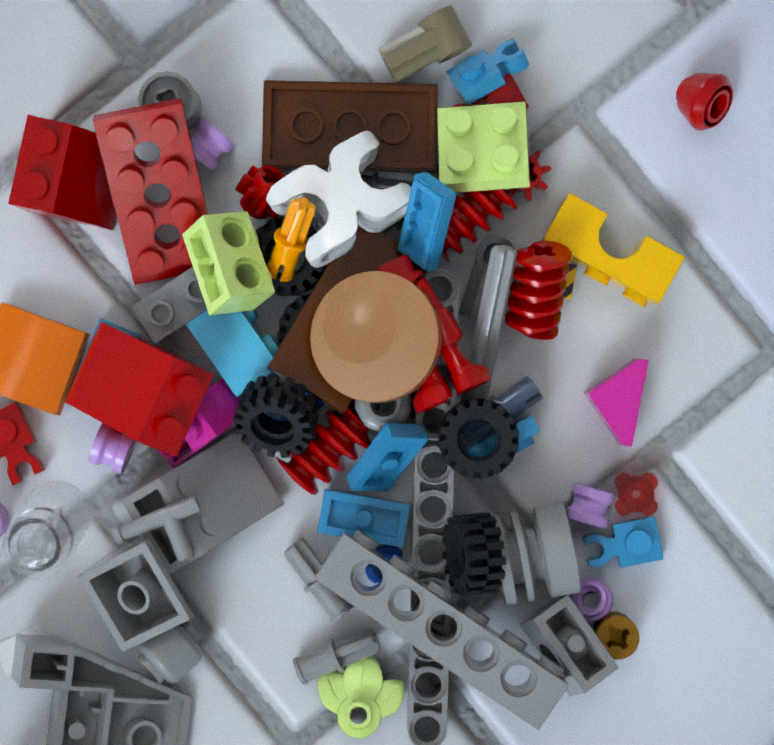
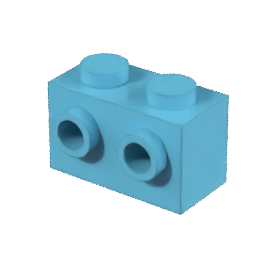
[186,310,279,397]

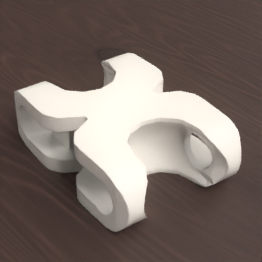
[266,131,412,268]

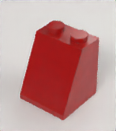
[8,115,117,231]
[65,321,214,457]

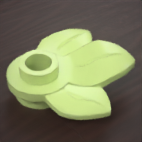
[318,655,404,739]

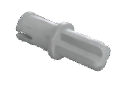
[284,539,354,622]
[293,629,381,684]

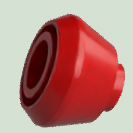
[676,73,733,131]

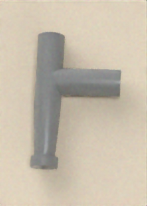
[111,495,201,562]

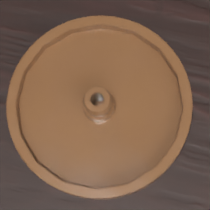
[310,271,442,403]

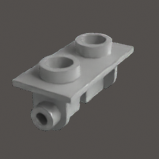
[131,267,207,344]

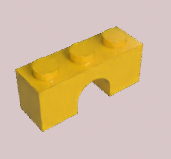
[541,193,685,308]

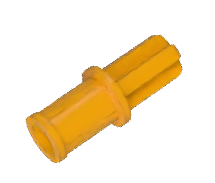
[267,197,316,282]

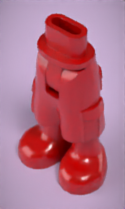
[376,254,492,414]

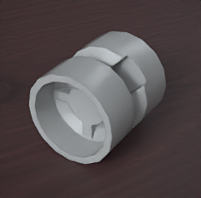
[138,71,202,131]

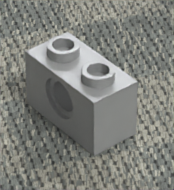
[520,595,619,696]

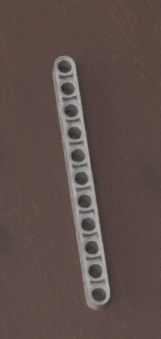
[407,269,459,745]

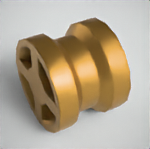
[593,612,640,660]

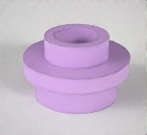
[569,578,613,622]

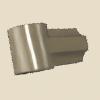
[378,5,473,83]

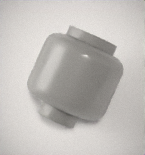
[355,394,411,432]
[136,621,202,684]

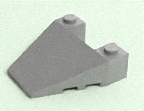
[11,634,192,745]

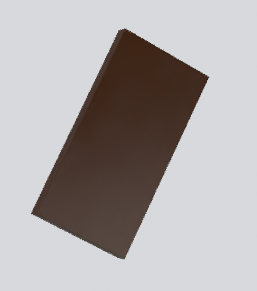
[262,80,438,173]
[266,226,426,414]

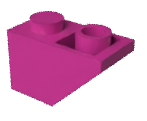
[158,378,240,469]

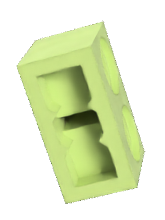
[182,211,275,316]

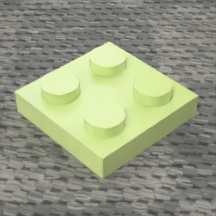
[437,102,530,192]

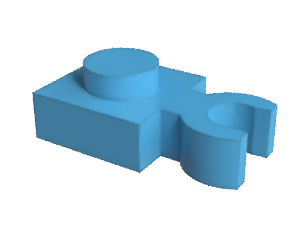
[446,39,530,105]
[464,415,540,457]
[582,515,663,568]

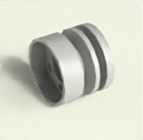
[491,502,581,607]

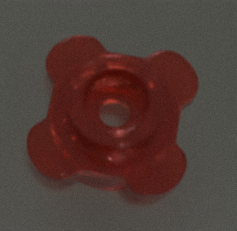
[614,472,658,516]

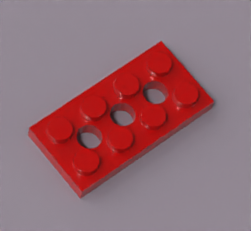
[93,98,209,285]

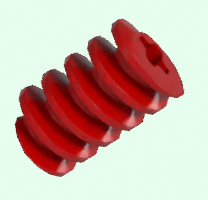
[441,189,518,263]
[505,241,571,340]
[276,406,371,495]

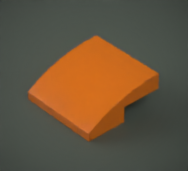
[0,302,90,416]

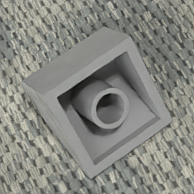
[78,539,193,652]

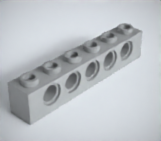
[314,529,569,730]

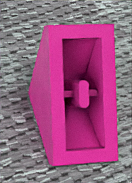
[584,359,649,447]

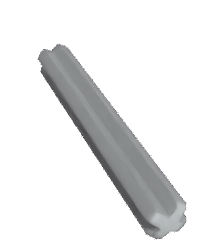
[461,245,518,402]

